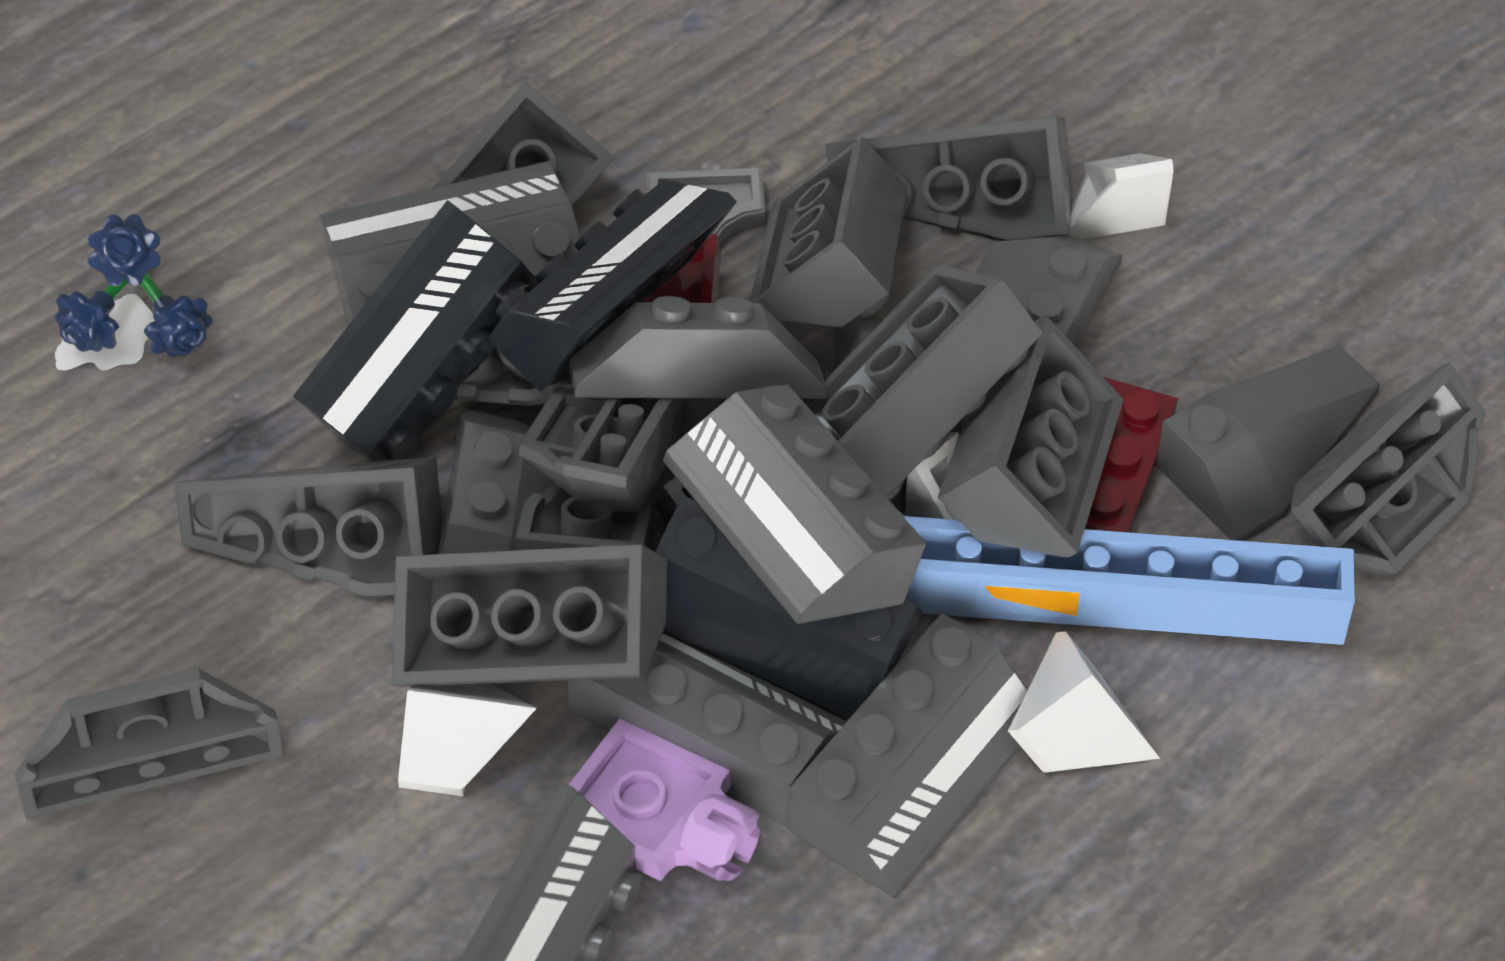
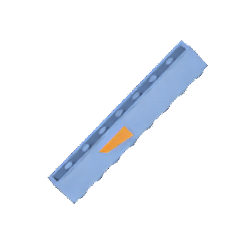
[904,516,1355,645]

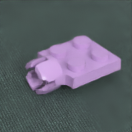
[569,718,761,881]

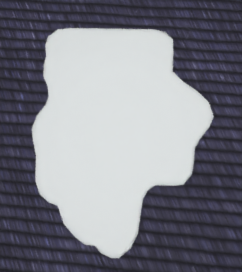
[55,293,155,371]

